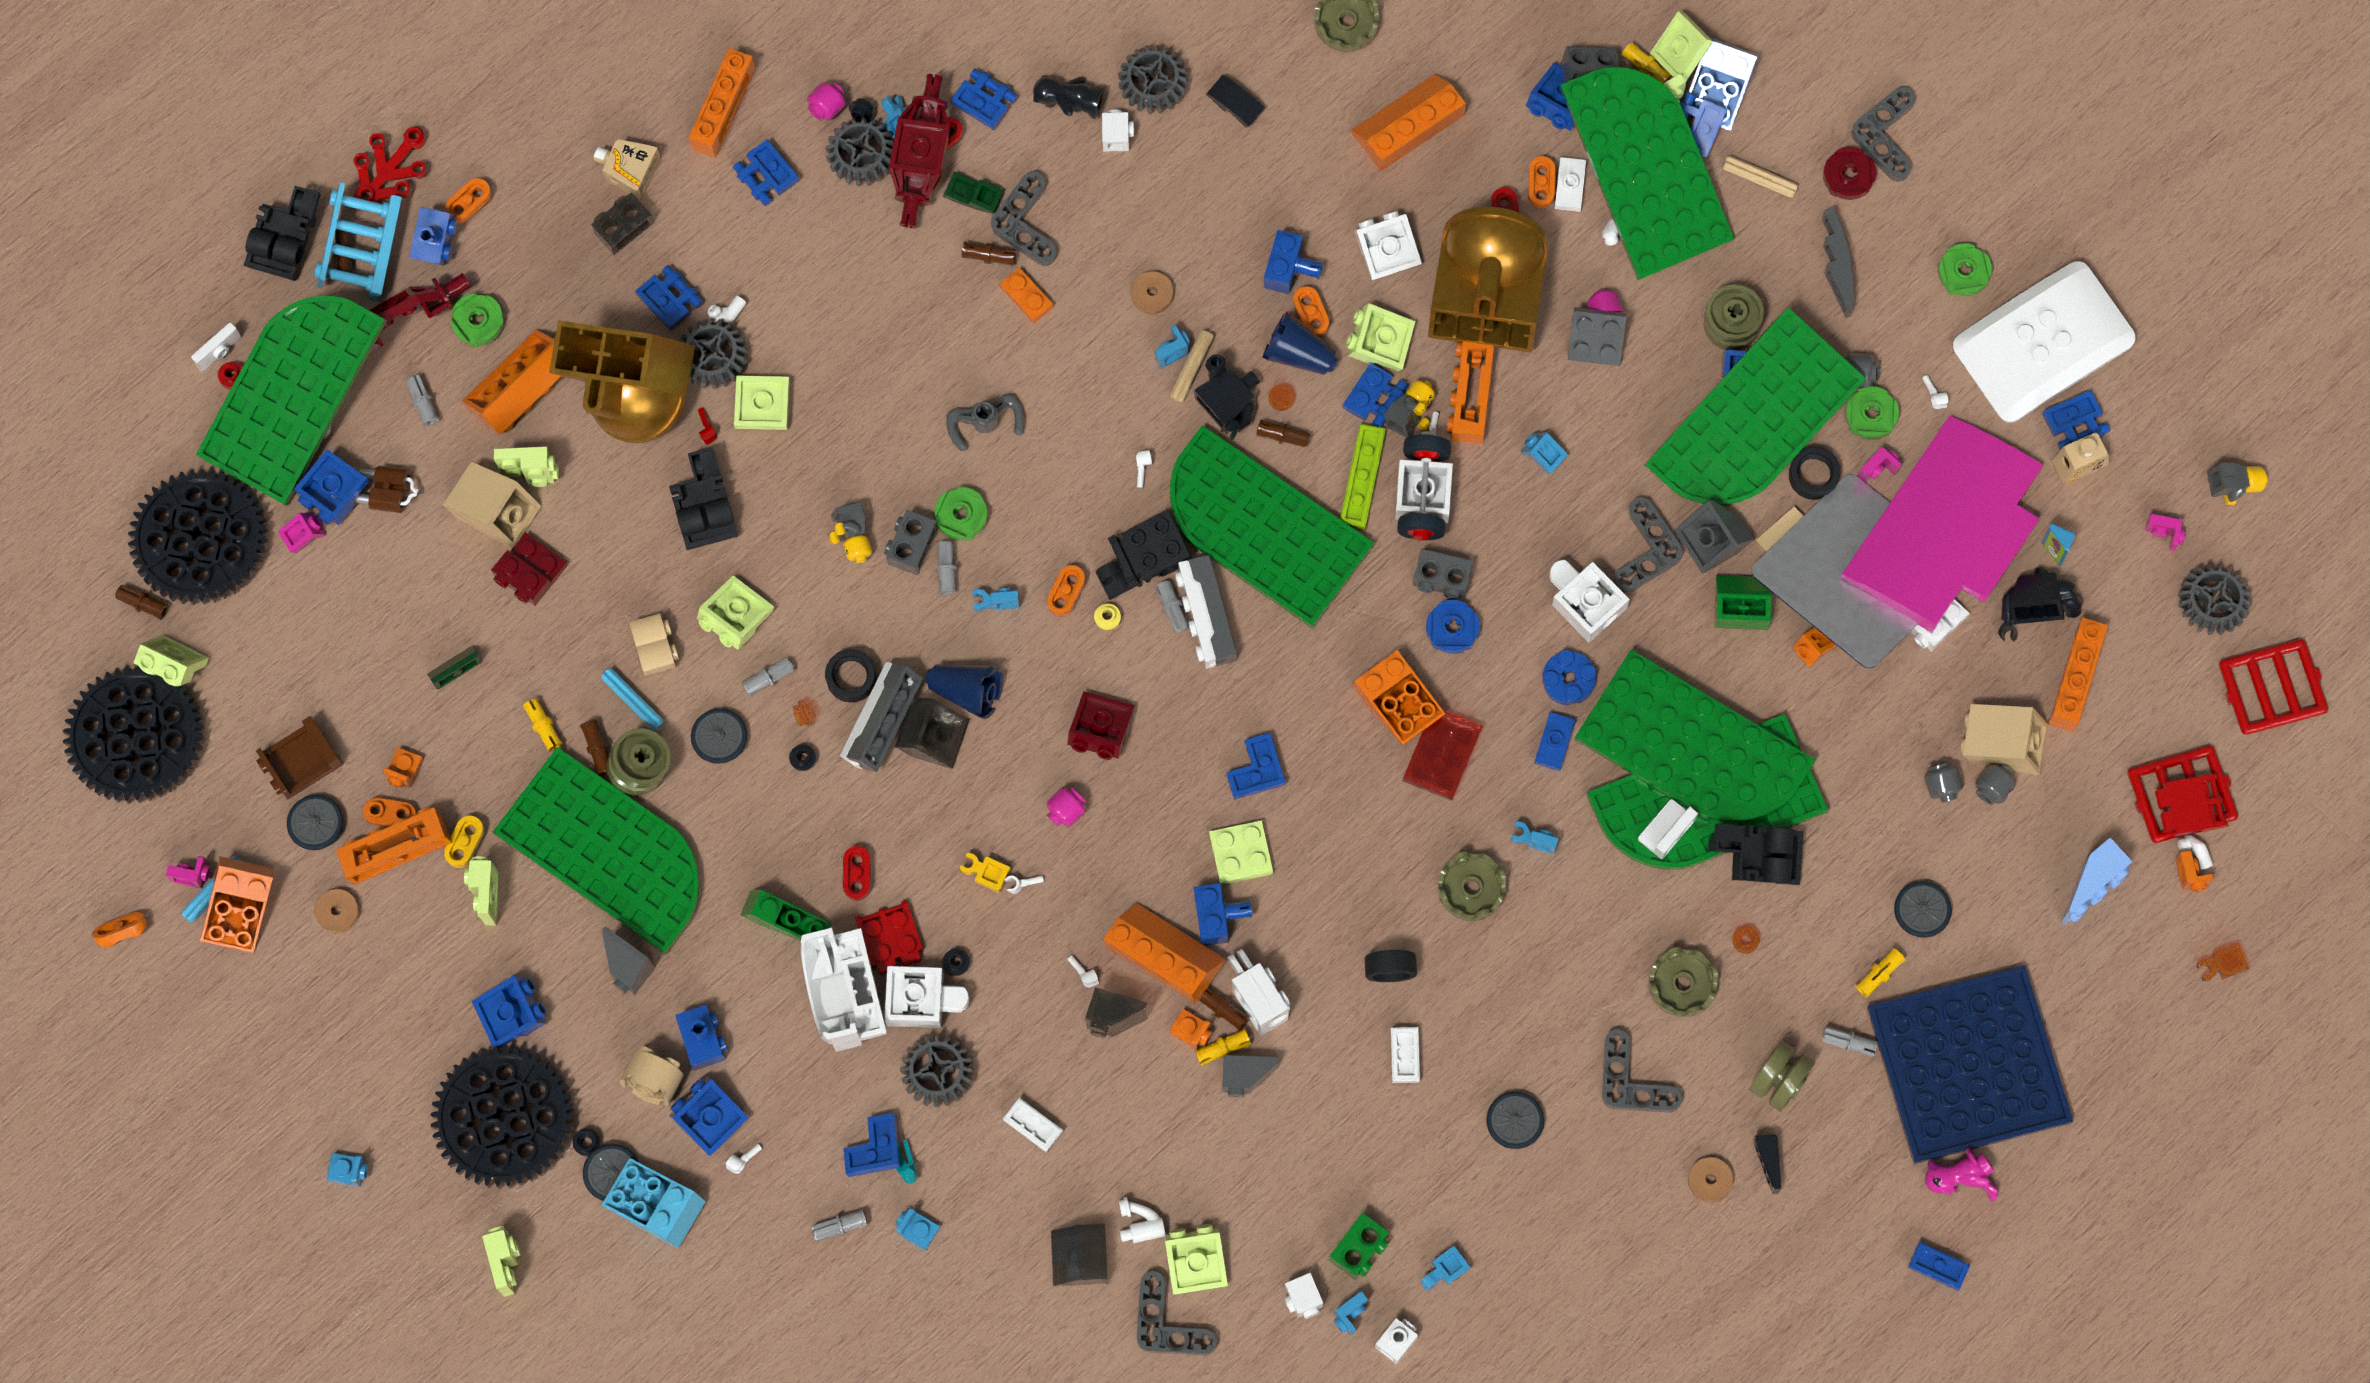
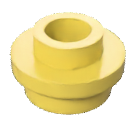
[1094,603,1121,630]

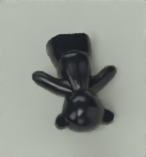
[1033,75,1104,119]

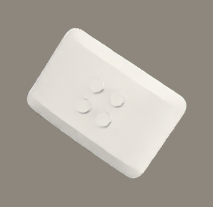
[1953,261,2135,423]

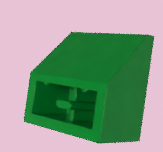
[1714,575,1771,630]

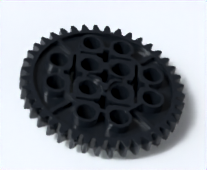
[128,469,268,605]
[63,665,205,804]
[430,1045,575,1189]

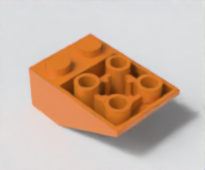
[1352,650,1445,746]
[200,856,273,953]

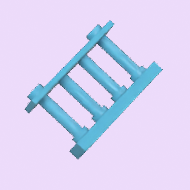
[314,182,402,302]

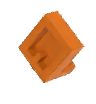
[1793,627,1837,667]
[382,747,424,788]
[2175,850,2214,892]
[1169,1009,1213,1050]

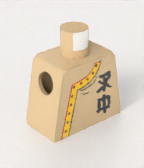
[594,139,660,200]
[2051,433,2109,485]

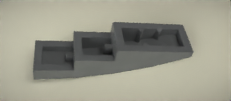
[1822,207,1854,318]

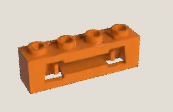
[688,48,755,158]
[1447,341,1494,444]
[2048,617,2108,732]
[336,807,452,885]

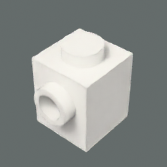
[1102,110,1134,152]
[1284,1273,1323,1319]
[1375,1318,1418,1365]

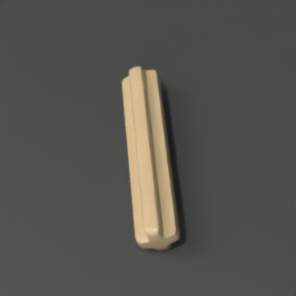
[1723,156,1798,198]
[1171,330,1213,403]

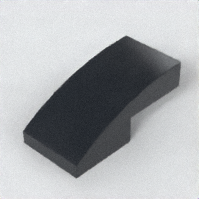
[1206,75,1265,128]

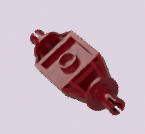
[889,74,950,229]
[369,273,471,352]

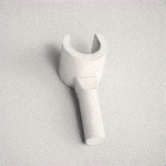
[1922,375,1948,409]
[1421,412,1439,436]
[1136,450,1152,488]
[1005,876,1044,894]
[1067,955,1099,988]
[726,1144,762,1174]

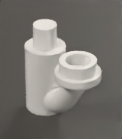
[1119,1197,1166,1243]

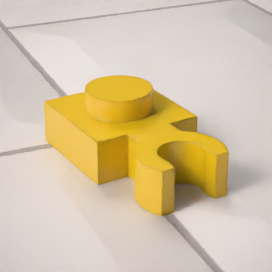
[960,853,1011,893]

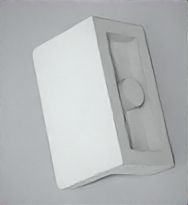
[1638,799,1698,860]

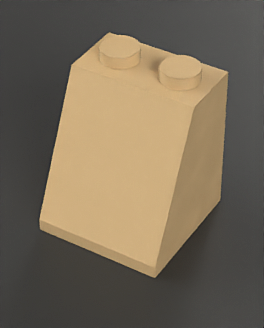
[443,462,541,549]
[1961,704,2048,775]

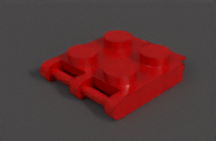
[2155,774,2229,837]
[855,900,924,975]

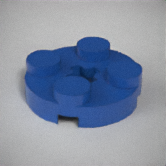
[1426,600,1480,654]
[1542,650,1596,705]

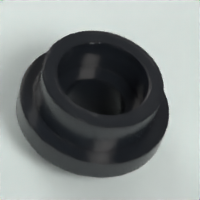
[849,98,874,122]
[789,744,816,771]
[942,949,970,976]
[573,1129,600,1156]

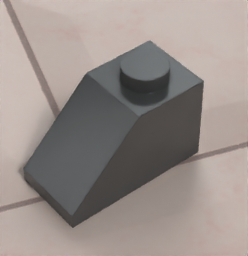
[1222,1055,1278,1097]

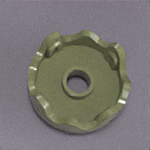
[1314,0,1379,52]
[1438,851,1506,921]
[1649,947,1718,1018]

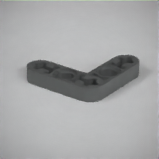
[1852,87,1915,182]
[991,171,1057,266]
[1614,497,1682,594]
[1602,1029,1682,1113]
[1137,1271,1217,1356]

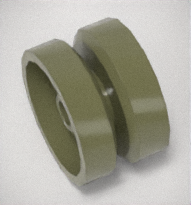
[1703,284,1764,350]
[607,728,671,795]
[1749,1041,1815,1112]

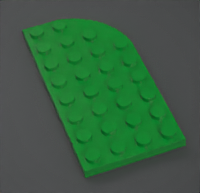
[1559,67,1734,280]
[196,296,387,505]
[1644,307,1866,505]
[1170,425,1374,629]
[1574,650,1816,823]
[1587,714,1828,870]
[493,747,700,955]

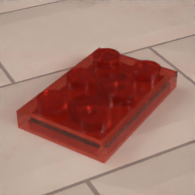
[1403,711,1483,801]

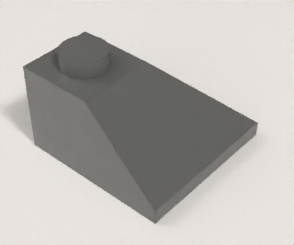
[1674,500,1755,574]
[602,926,654,995]

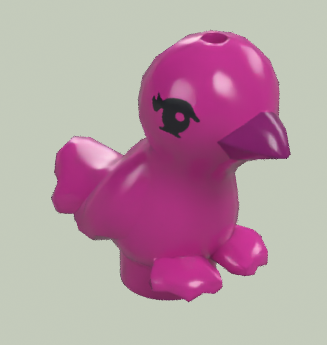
[1924,1147,1998,1201]

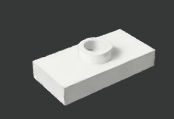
[1555,157,1586,212]
[191,323,242,372]
[1391,1027,1420,1083]
[1003,1098,1063,1153]

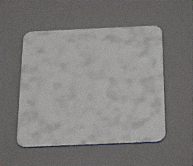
[1751,475,1918,668]

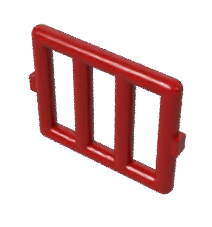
[2219,639,2329,735]
[2127,745,2238,844]

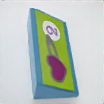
[2042,524,2076,566]

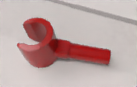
[698,408,717,445]

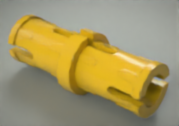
[1621,42,1672,84]
[523,698,563,752]
[1855,948,1905,998]
[1195,1029,1251,1067]

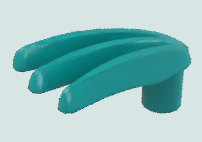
[896,1140,917,1184]

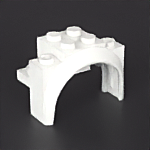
[801,928,887,1052]

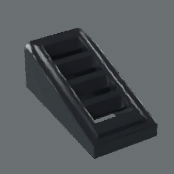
[1753,1135,1781,1194]

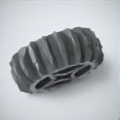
[1118,44,1188,114]
[826,116,894,187]
[681,319,748,389]
[2178,564,2252,635]
[900,1034,974,1108]

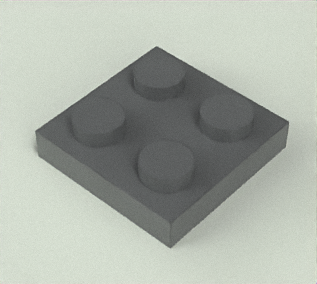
[1568,307,1627,366]

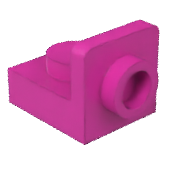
[1858,447,1902,483]
[278,513,326,553]
[2145,514,2185,551]
[166,856,211,889]

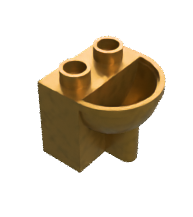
[1428,207,1548,353]
[549,320,695,443]

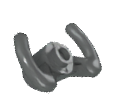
[946,394,1025,451]

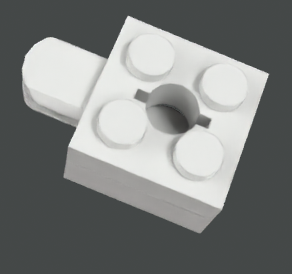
[1549,560,1630,643]
[1227,949,1290,1036]
[885,966,969,1028]

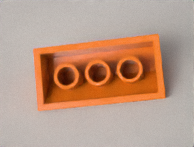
[1351,74,1466,171]
[461,329,564,435]
[1103,903,1226,1005]

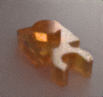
[2196,944,2249,982]

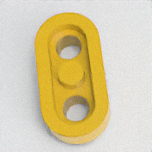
[444,816,484,868]

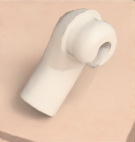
[2177,835,2213,869]

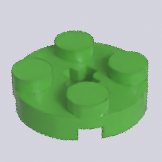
[1938,243,1992,296]
[451,293,504,347]
[1845,386,1899,440]
[934,487,988,541]

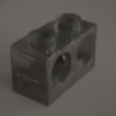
[591,192,654,255]

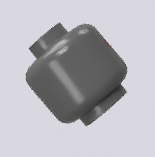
[1846,353,1880,388]
[1924,761,1963,803]
[1975,764,2015,805]

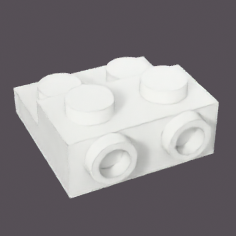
[1354,211,1422,280]
[1911,600,1970,652]

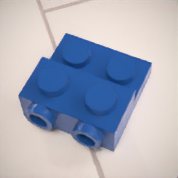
[1526,62,1575,131]
[294,449,369,525]
[472,975,547,1049]
[669,1078,749,1156]

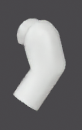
[1602,219,1619,246]
[707,296,746,323]

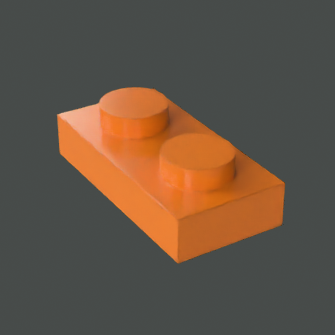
[999,267,1054,324]

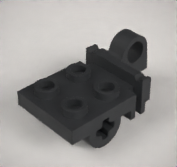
[244,186,321,281]
[669,447,738,550]
[1096,509,1192,600]
[1708,823,1803,885]

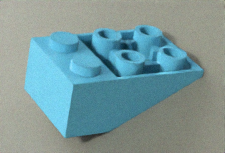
[602,1158,706,1249]

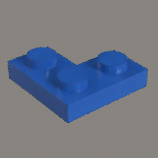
[1226,733,1285,800]
[843,1113,901,1177]

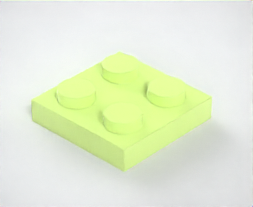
[1650,11,1713,81]
[734,376,790,430]
[1209,820,1273,885]

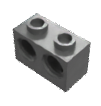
[1561,46,1620,83]
[884,510,938,575]
[1413,549,1473,599]

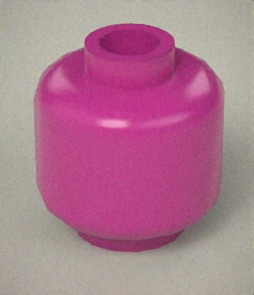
[807,82,845,121]
[1587,289,1624,313]
[1046,787,1086,827]

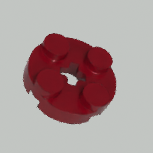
[1823,147,1876,200]

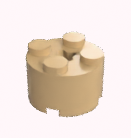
[620,1046,683,1106]

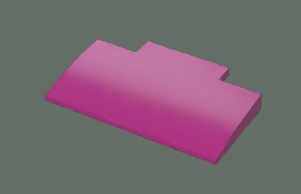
[1841,415,2043,633]

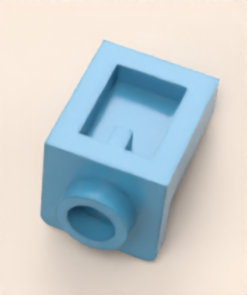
[1155,325,1190,369]
[1521,432,1568,474]
[326,1153,368,1187]
[895,1207,940,1251]
[1333,1291,1368,1336]

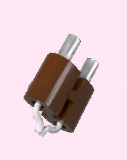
[354,466,418,513]

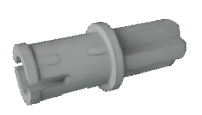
[406,375,439,427]
[936,541,957,595]
[1155,581,1188,633]
[742,658,794,697]
[1822,1027,1878,1058]
[812,1209,868,1241]

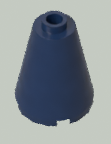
[1262,311,1338,375]
[925,664,1003,719]

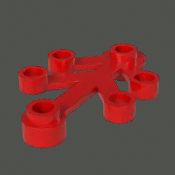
[353,127,427,203]

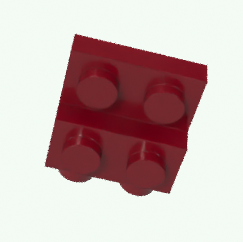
[491,532,568,606]
[1067,691,1135,760]

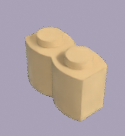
[629,614,679,676]

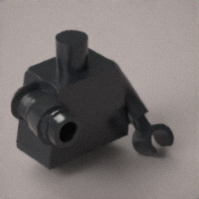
[1194,354,1260,440]
[1998,568,2082,642]

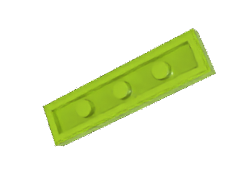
[1340,424,1386,530]

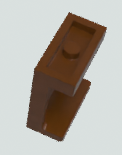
[256,716,343,800]

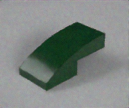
[943,171,1003,214]

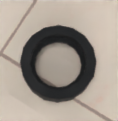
[1789,447,1840,500]
[825,649,877,703]
[1364,950,1417,982]

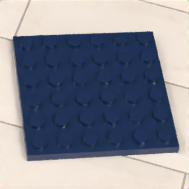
[1867,966,2073,1164]

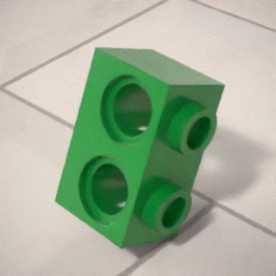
[1329,1213,1390,1280]

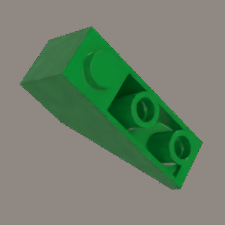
[740,890,831,941]

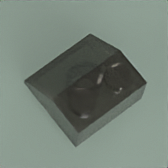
[895,698,970,769]
[1085,987,1149,1038]
[1051,1224,1108,1286]

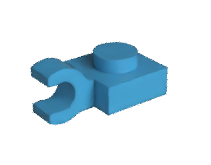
[881,96,907,141]
[972,588,1019,611]
[1510,821,1558,854]
[1420,1246,1471,1291]

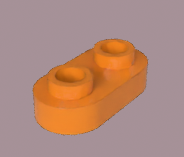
[1528,156,1555,209]
[445,178,491,223]
[1293,286,1329,337]
[1047,565,1085,617]
[363,798,417,828]
[92,912,147,948]

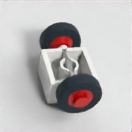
[1395,435,1453,541]

